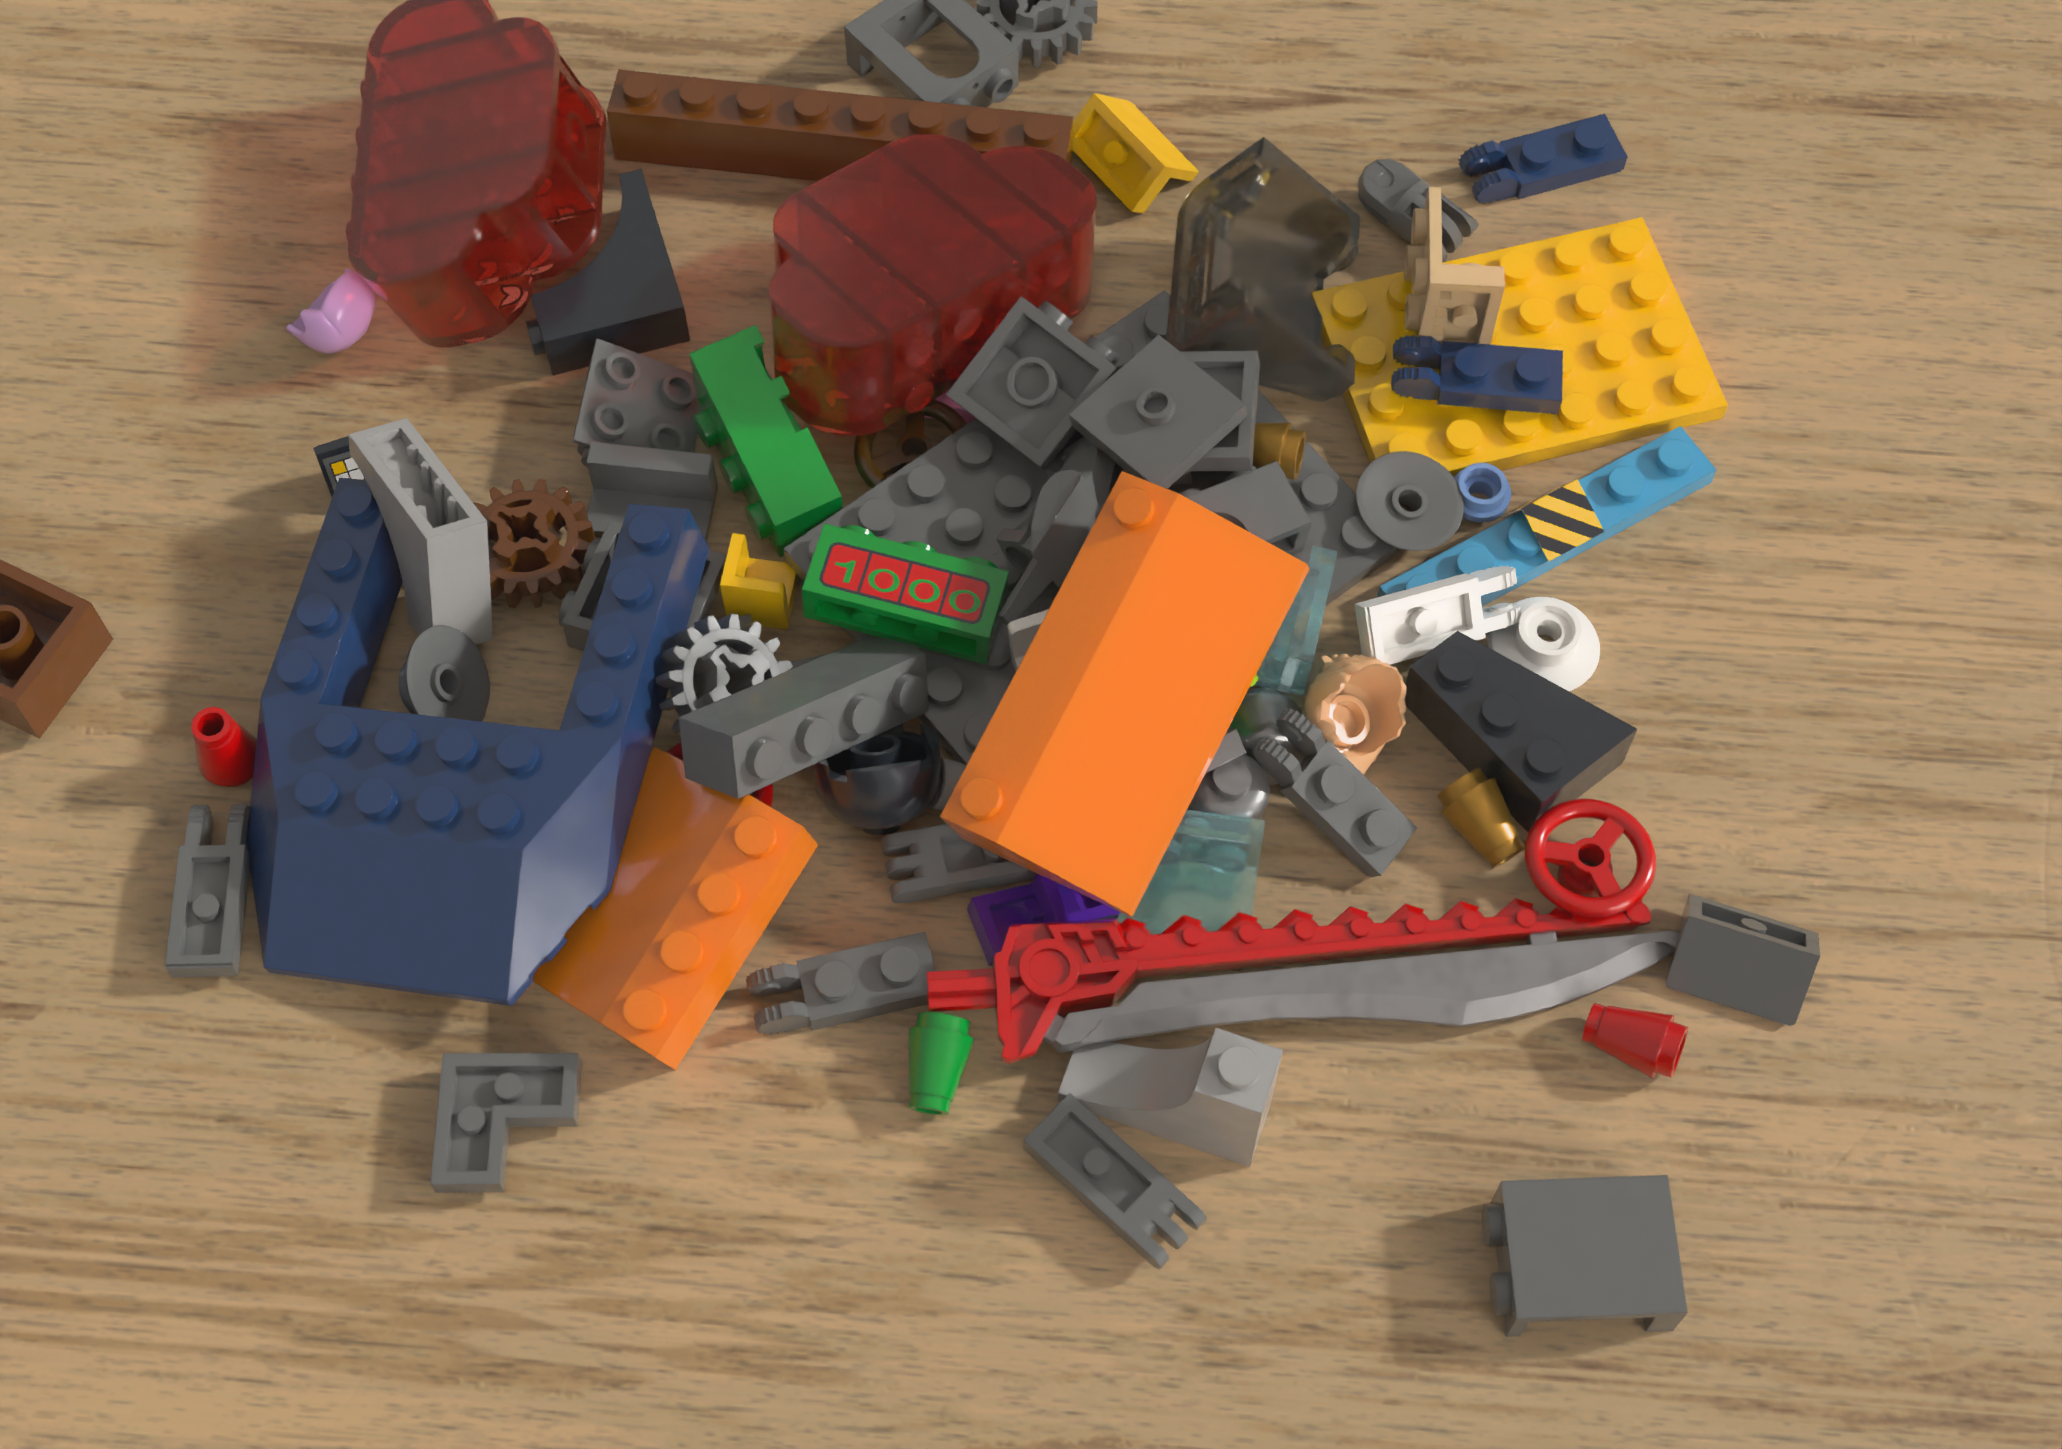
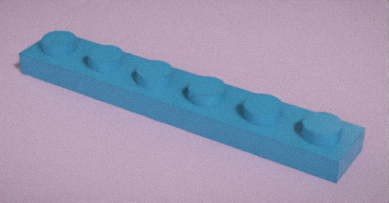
[1377,426,1717,607]

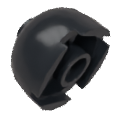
[811,723,941,835]

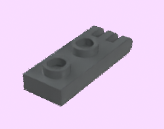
[881,824,1036,903]
[1023,1093,1207,1269]

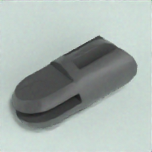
[1358,158,1479,262]

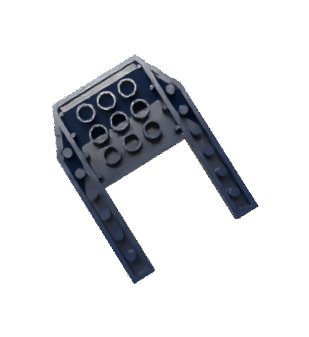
[247,478,710,1006]

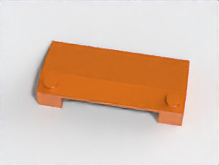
[940,471,1310,917]

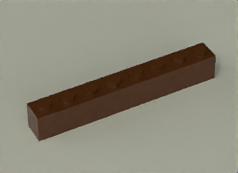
[607,69,1073,207]

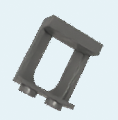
[844,0,1019,108]

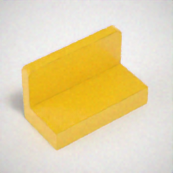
[1072,93,1199,214]

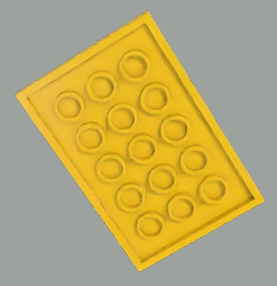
[1310,217,1728,477]

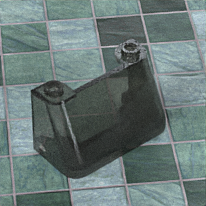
[1166,137,1360,402]

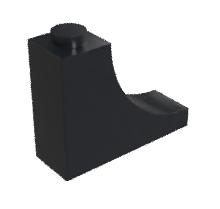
[525,169,690,376]

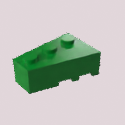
[689,325,843,557]

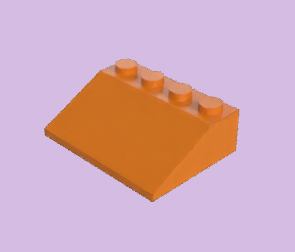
[533,747,818,1070]

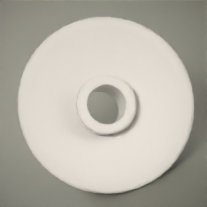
[1488,597,1600,692]

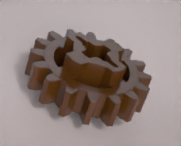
[473,479,596,608]

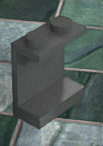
[1482,1175,1688,1337]

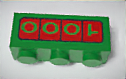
[802,523,1009,665]

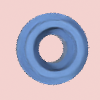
[1454,463,1511,522]

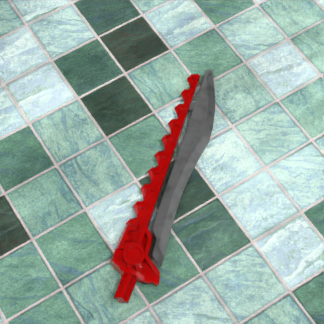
[926,898,1680,1064]

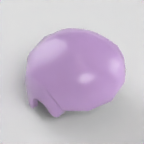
[285,268,376,354]

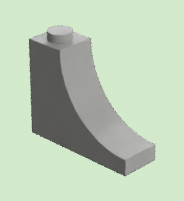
[348,418,493,645]
[1058,1028,1283,1167]

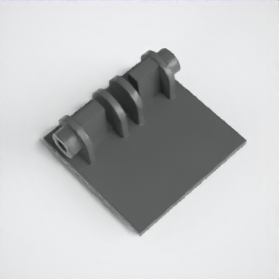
[572,339,700,467]

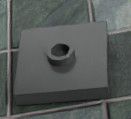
[1069,334,1248,489]

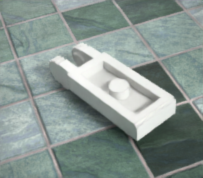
[1354,566,1521,665]

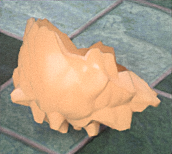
[1301,654,1407,775]

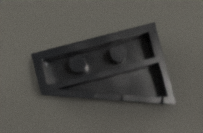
[1404,631,1637,833]

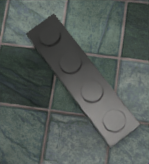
[679,635,929,799]

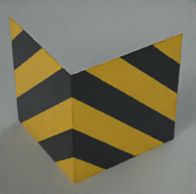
[1499,479,1604,562]

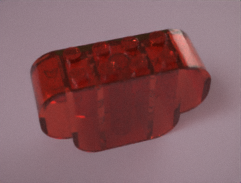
[346,0,606,348]
[769,134,1097,436]

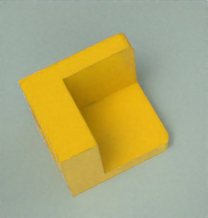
[720,533,800,630]

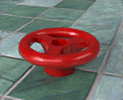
[1525,799,1656,917]

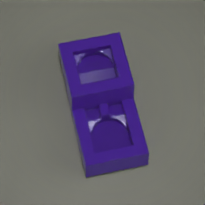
[967,873,1120,966]

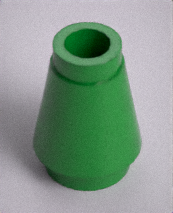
[908,1012,975,1116]

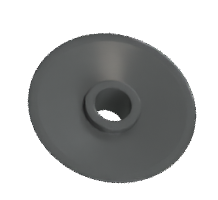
[1356,451,1464,551]
[398,625,490,722]

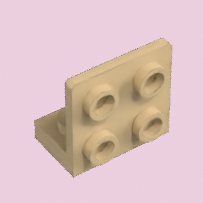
[1404,187,1505,344]

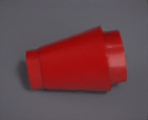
[191,707,257,787]
[1582,1003,1688,1079]

